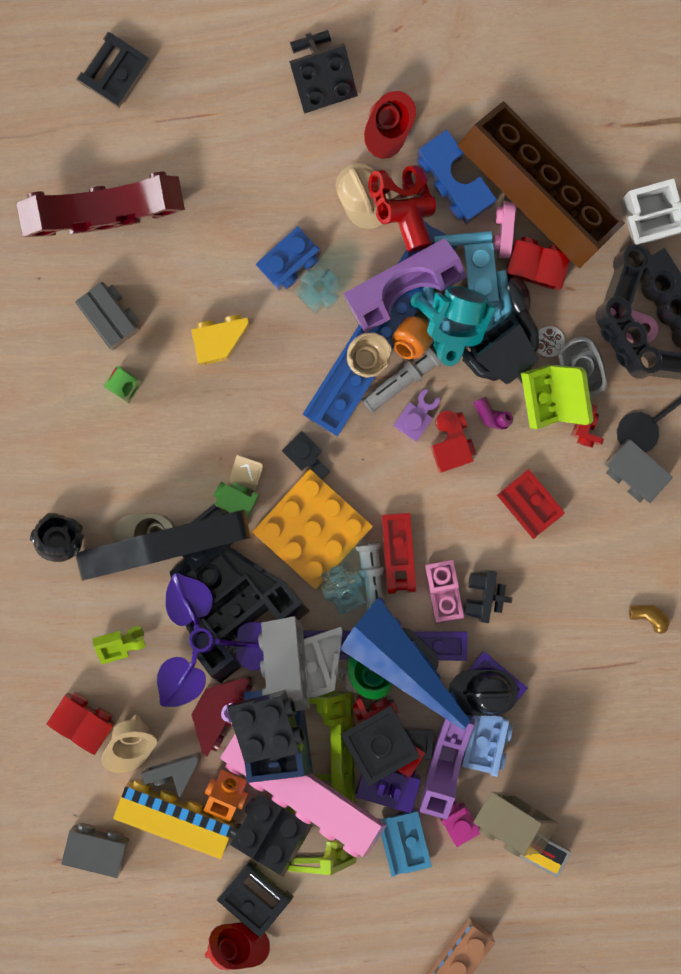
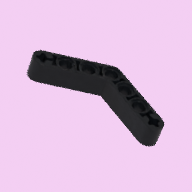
[75,510,251,581]

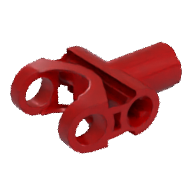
[368,165,436,253]

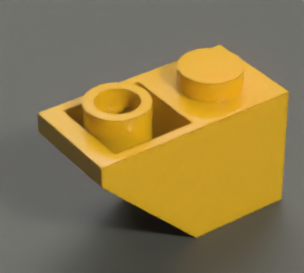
[191,314,250,366]

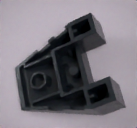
[169,546,310,683]

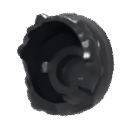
[30,513,84,562]

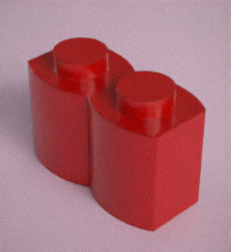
[506,237,570,291]
[46,692,115,755]

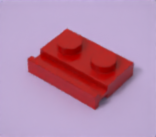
[497,469,565,539]

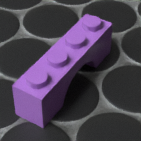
[343,238,467,333]

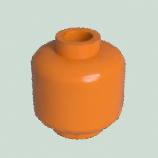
[392,316,434,359]

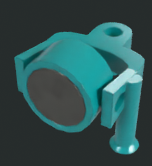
[410,286,496,366]

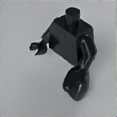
[462,276,539,384]

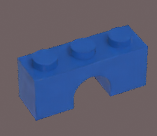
[417,130,497,224]

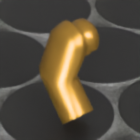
[629,605,670,634]

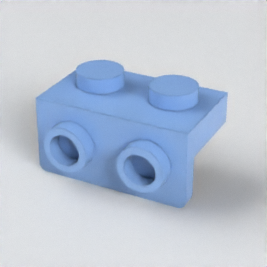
[461,715,513,777]

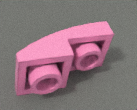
[425,560,464,624]

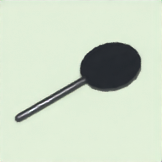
[617,397,681,453]

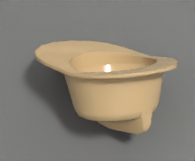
[335,163,389,230]
[101,715,157,773]

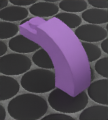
[419,717,475,820]

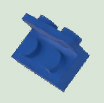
[256,226,321,291]

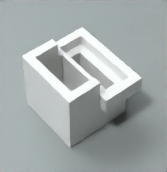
[621,178,681,245]

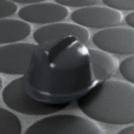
[449,670,518,716]

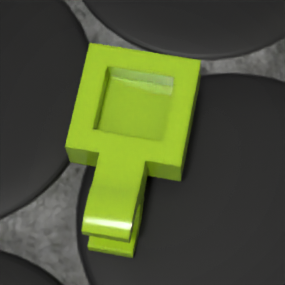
[92,626,146,665]

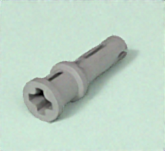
[361,347,442,414]
[355,542,384,609]

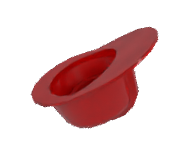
[364,91,416,159]
[205,922,270,971]

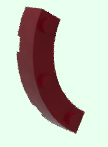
[16,171,185,237]

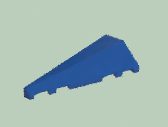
[340,597,472,730]

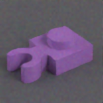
[393,389,440,442]

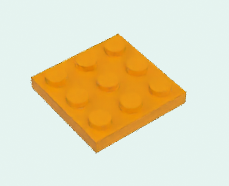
[252,469,373,590]

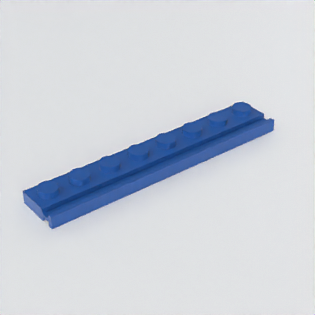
[302,221,458,437]

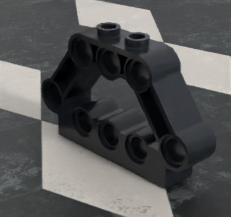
[596,244,681,380]

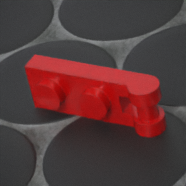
[381,513,416,594]

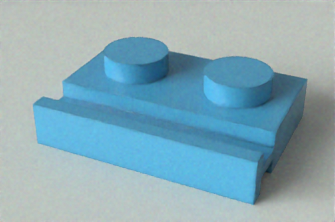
[379,809,432,877]

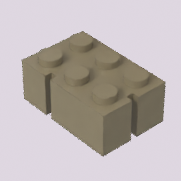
[473,792,559,857]

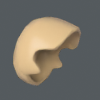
[347,332,392,378]

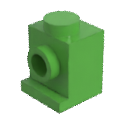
[213,482,260,519]

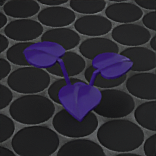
[157,573,264,707]

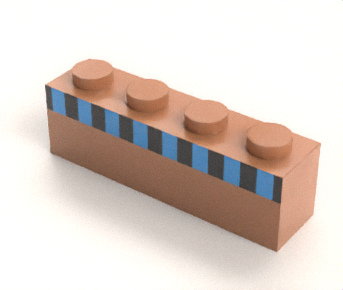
[426,917,495,974]

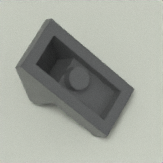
[141,752,201,798]

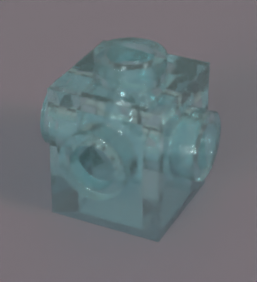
[295,267,340,315]
[321,562,366,615]

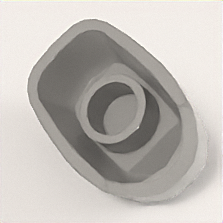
[559,336,607,397]

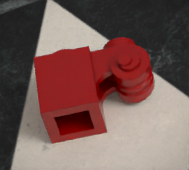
[430,410,476,473]

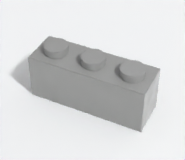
[258,616,310,711]

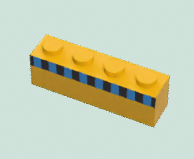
[113,780,235,859]

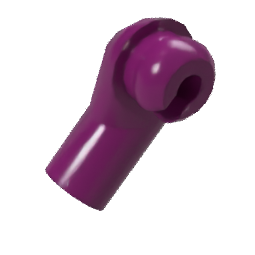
[473,397,513,430]

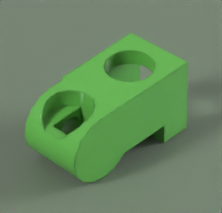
[103,366,143,403]

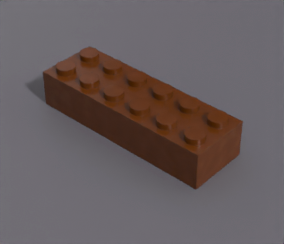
[457,101,625,269]

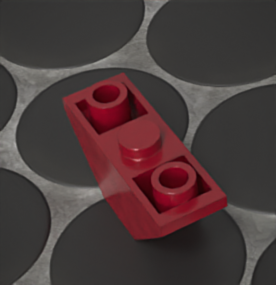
[191,675,252,757]

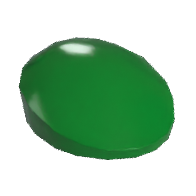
[347,656,393,699]

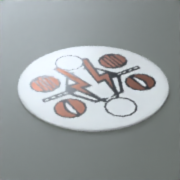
[537,326,565,357]

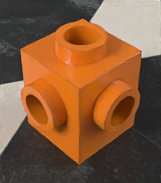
[203,769,248,822]

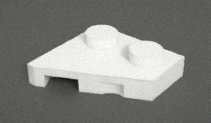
[304,626,343,697]

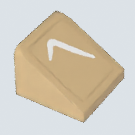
[229,455,265,491]

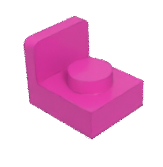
[440,801,481,847]

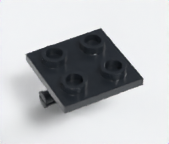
[289,29,358,114]

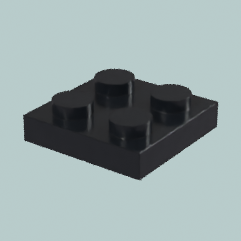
[341,706,420,786]

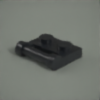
[76,32,151,108]
[216,859,294,937]

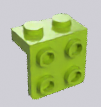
[521,364,593,429]

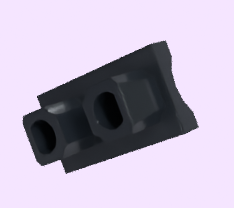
[464,570,513,623]

